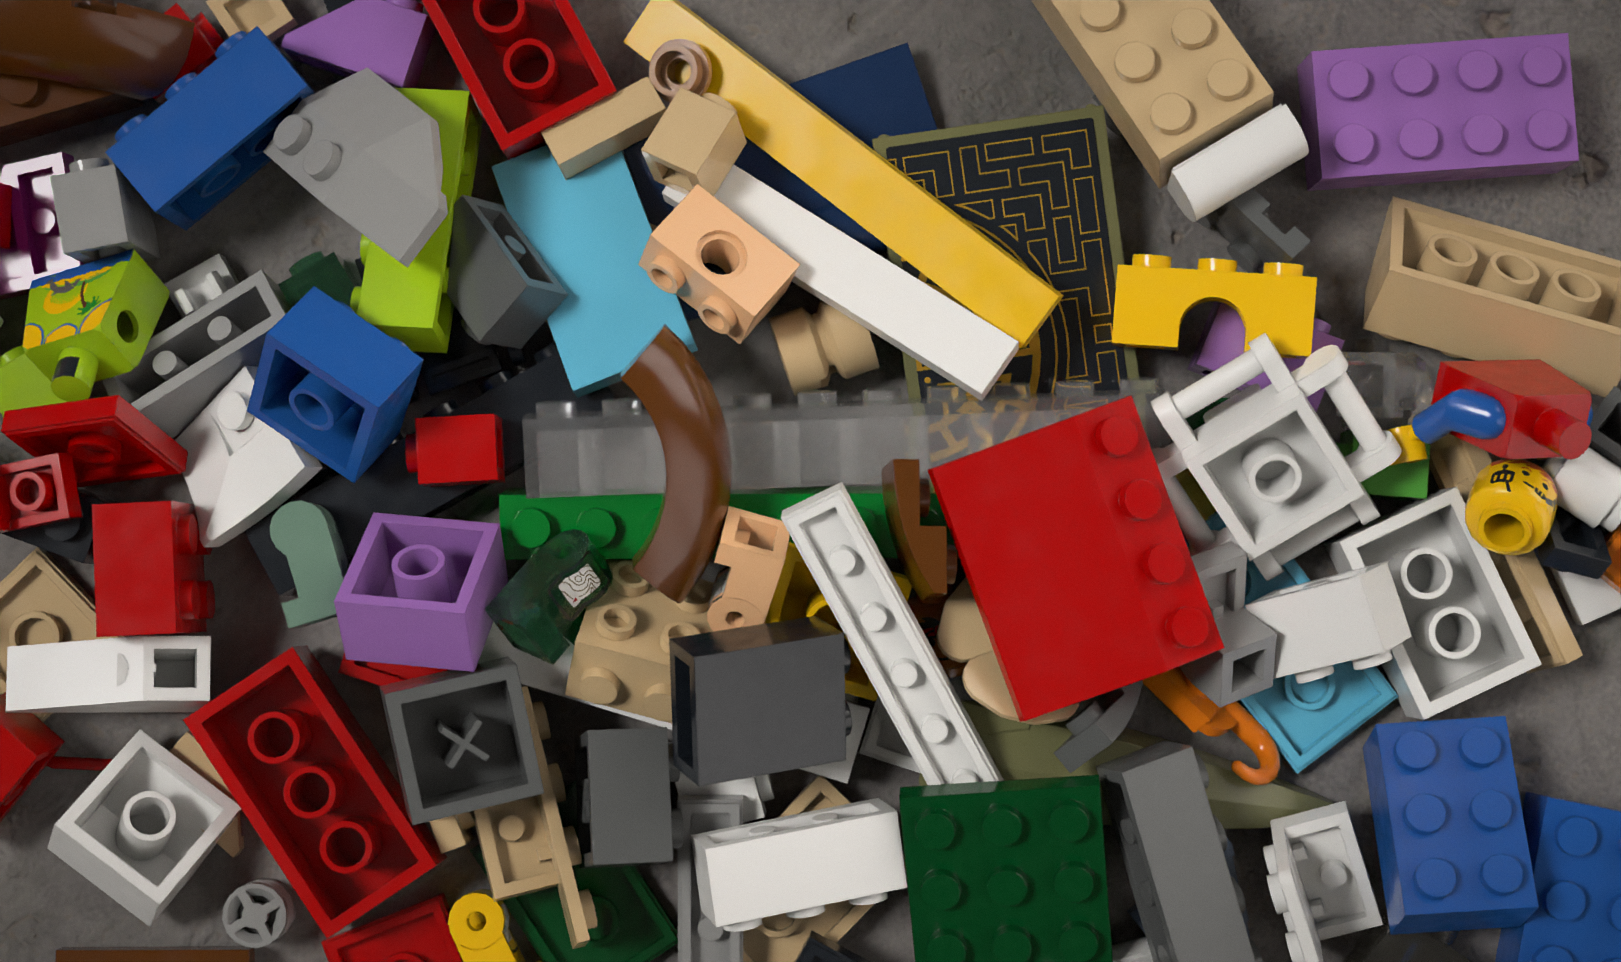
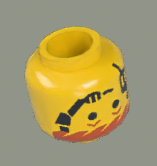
[1465,458,1558,556]

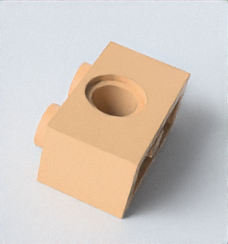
[638,184,800,344]

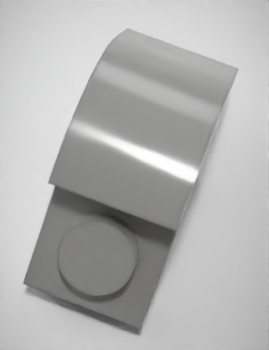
[1179,541,1277,708]

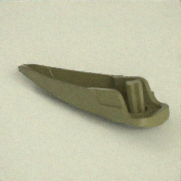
[919,700,1334,829]

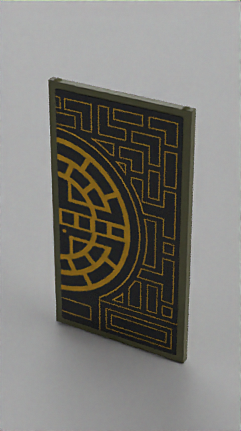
[872,104,1147,487]

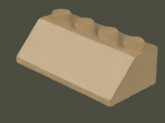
[1363,196,1621,397]

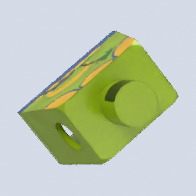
[22,249,170,402]

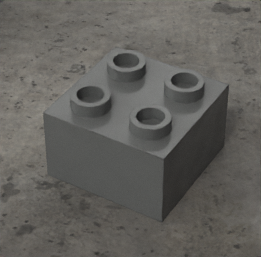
[379,656,544,825]
[574,727,683,869]

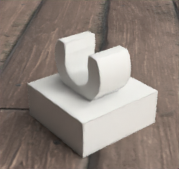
[164,254,239,319]

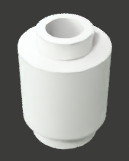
[1541,447,1621,532]

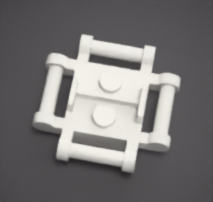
[1150,333,1402,581]

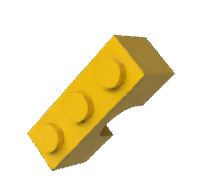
[1112,254,1317,359]

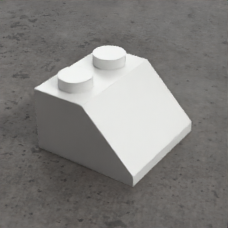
[47,729,241,927]

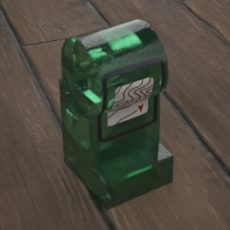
[484,529,613,665]

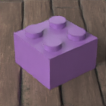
[334,512,509,672]

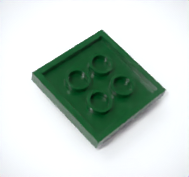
[899,774,1113,962]

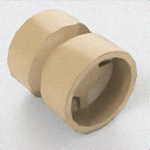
[769,301,880,397]

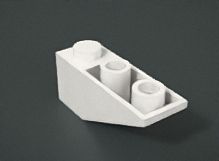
[6,636,211,713]

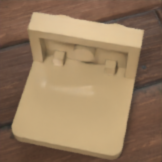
[565,559,714,724]

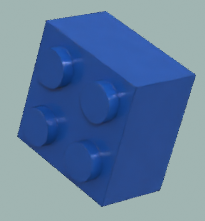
[247,286,424,483]

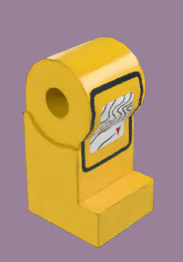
[448,889,543,962]

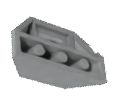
[263,67,448,268]

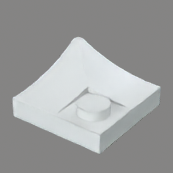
[175,366,323,547]

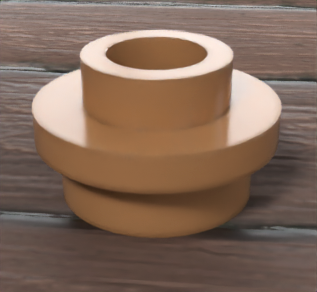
[649,39,712,103]

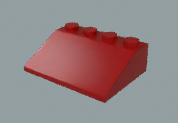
[927,395,1225,722]

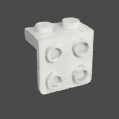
[1263,801,1383,962]

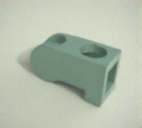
[270,500,349,629]

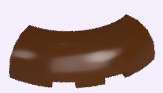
[0,0,195,100]
[621,324,732,604]

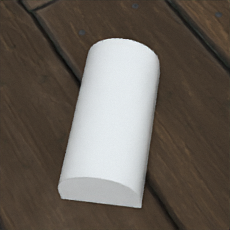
[1167,104,1309,222]

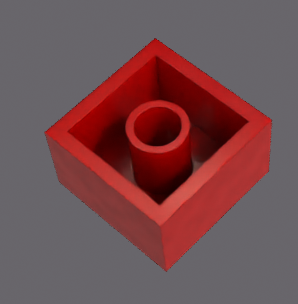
[92,501,215,637]

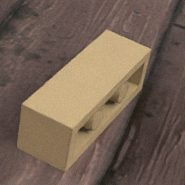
[541,76,666,180]

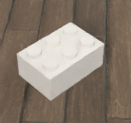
[1324,487,1542,720]

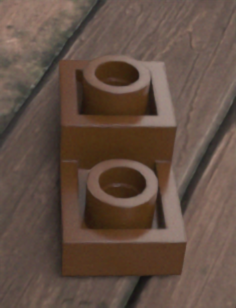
[881,459,957,600]

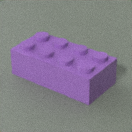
[1297,33,1579,191]

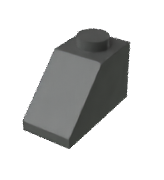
[447,195,568,349]

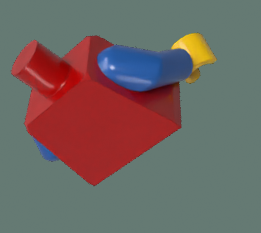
[1386,359,1593,466]

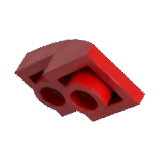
[0,453,82,533]

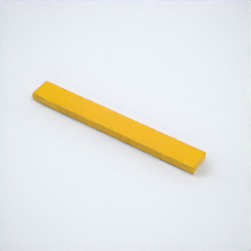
[623,0,1064,349]

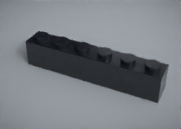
[244,342,623,596]

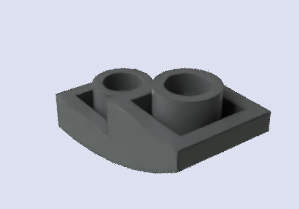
[1054,680,1143,773]

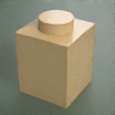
[641,87,747,196]

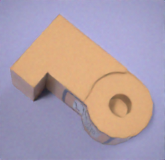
[707,506,790,631]

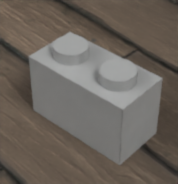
[50,158,161,264]

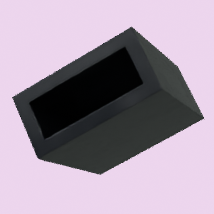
[669,616,852,787]

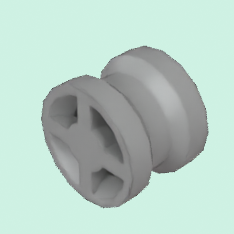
[222,878,297,948]

